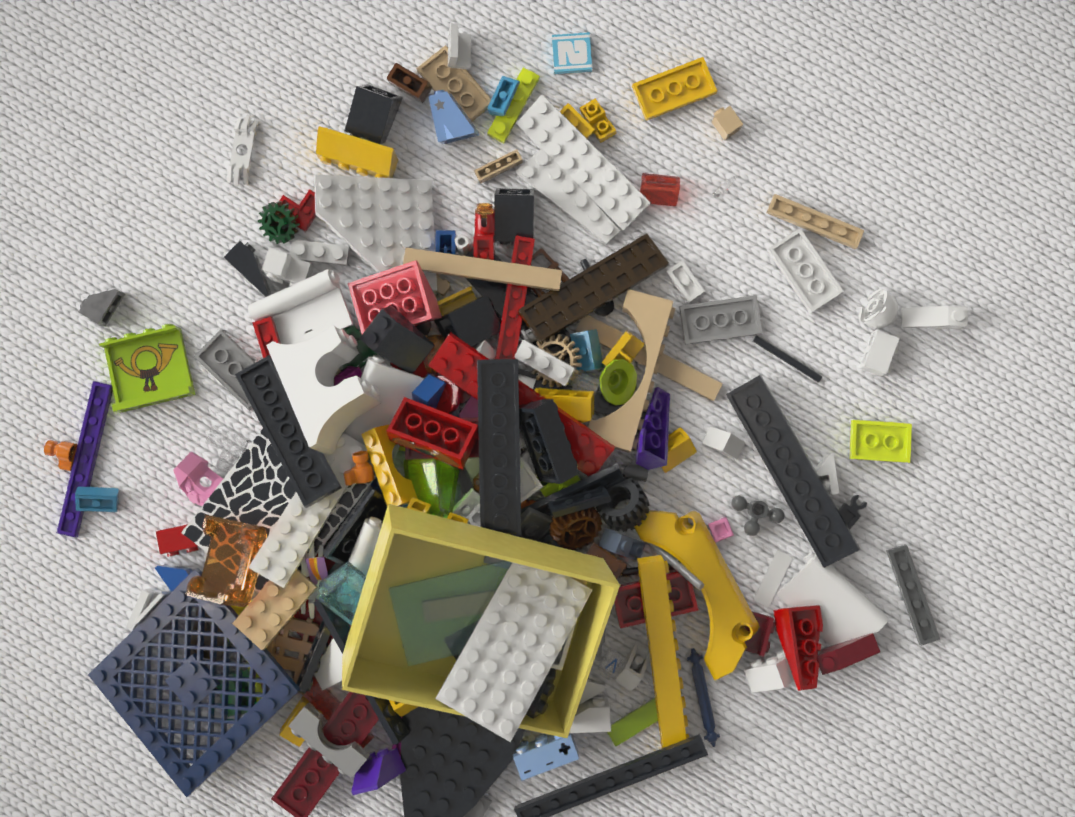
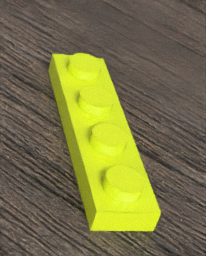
[487,67,540,144]

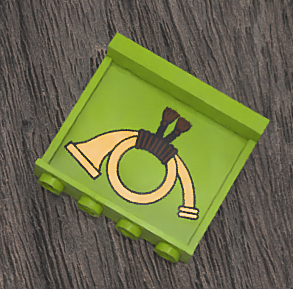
[99,324,196,413]

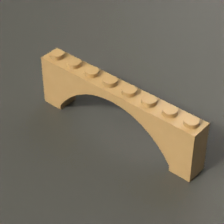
[588,289,676,453]

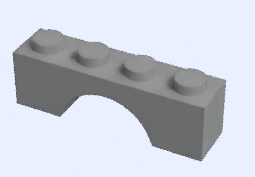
[289,703,370,779]

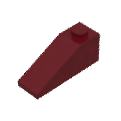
[817,633,881,675]

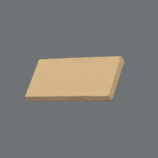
[416,45,491,122]

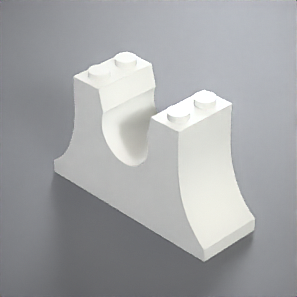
[266,325,381,455]

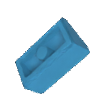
[487,76,520,116]
[75,487,119,512]

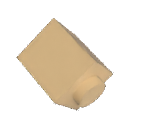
[712,106,743,141]

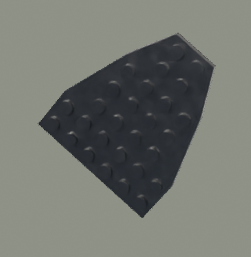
[400,707,525,817]

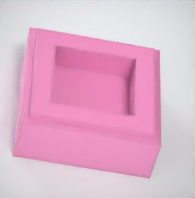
[708,517,734,543]

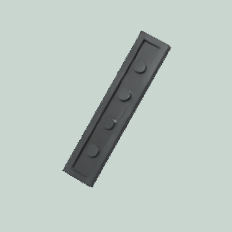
[886,544,940,646]

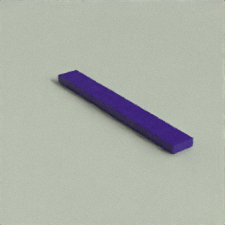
[56,381,113,537]

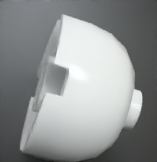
[859,289,899,329]

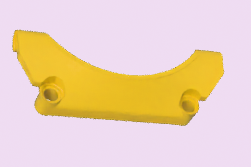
[635,510,759,680]

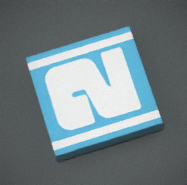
[552,32,592,74]

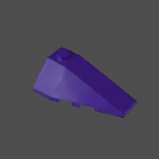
[636,387,670,470]

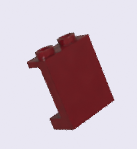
[744,611,776,657]

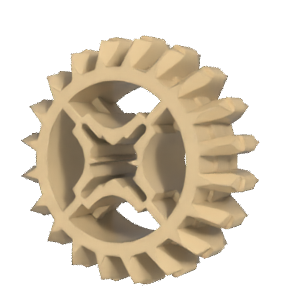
[531,334,582,387]

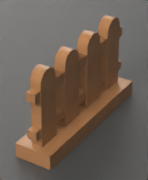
[259,617,319,690]

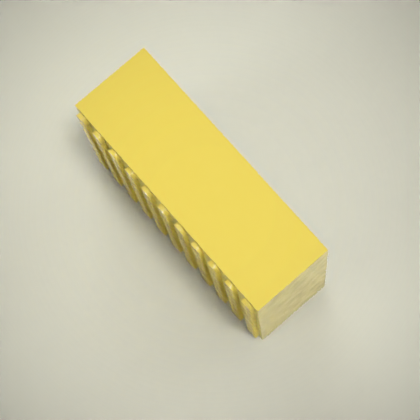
[342,504,620,738]

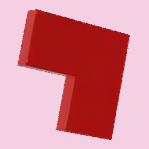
[279,189,317,232]

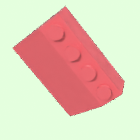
[348,260,442,334]

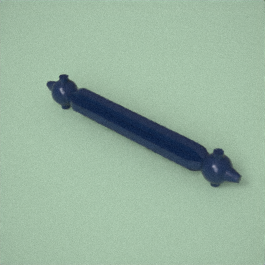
[687,648,720,747]

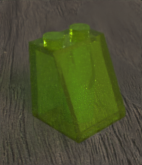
[403,459,459,518]

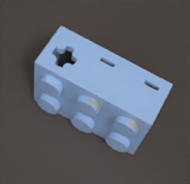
[513,733,579,781]

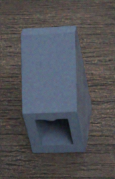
[599,528,646,561]

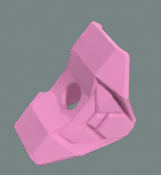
[173,451,224,506]

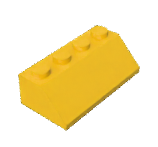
[316,126,398,178]

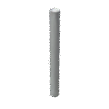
[644,541,704,590]

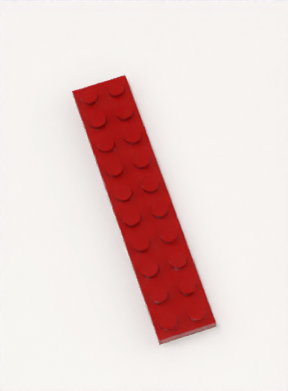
[428,333,615,476]

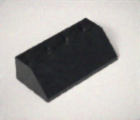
[519,399,579,484]
[323,485,387,567]

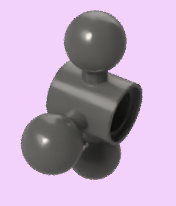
[731,495,785,536]

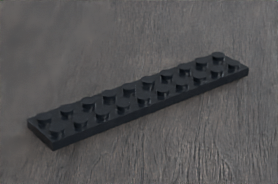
[477,359,521,537]
[726,375,860,568]

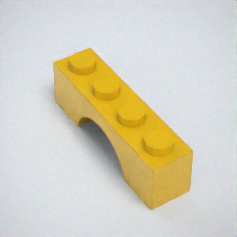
[361,424,418,507]

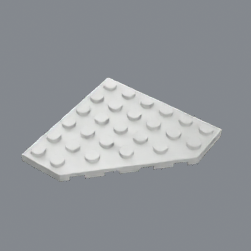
[314,174,437,293]

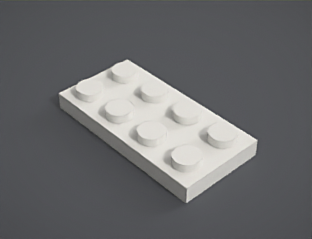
[767,228,844,313]

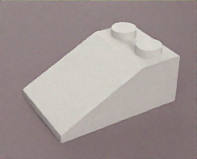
[569,694,611,733]

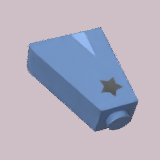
[428,90,479,144]

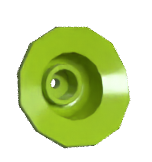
[599,359,637,405]

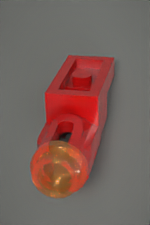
[473,203,495,260]

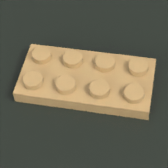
[232,569,318,650]

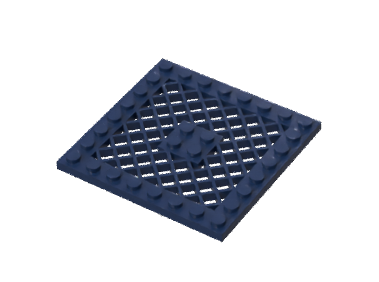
[88,568,301,798]

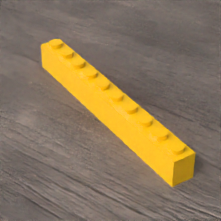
[637,555,690,748]

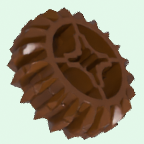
[549,507,603,551]

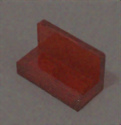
[640,173,680,206]

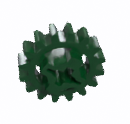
[258,201,300,244]

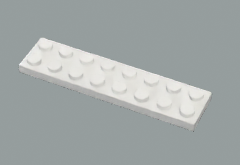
[516,95,651,231]
[248,433,367,589]

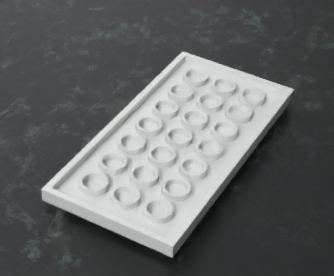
[435,562,592,742]

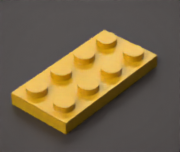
[632,57,717,121]

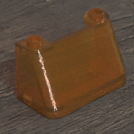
[185,514,267,607]

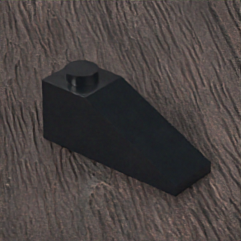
[224,240,272,297]

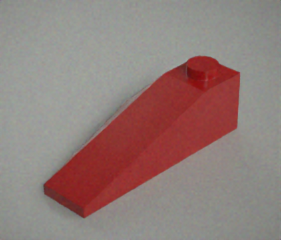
[773,605,823,691]

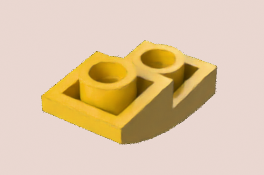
[579,98,617,143]

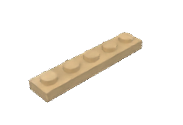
[766,194,864,249]

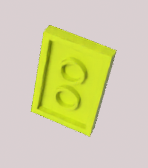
[849,420,912,463]

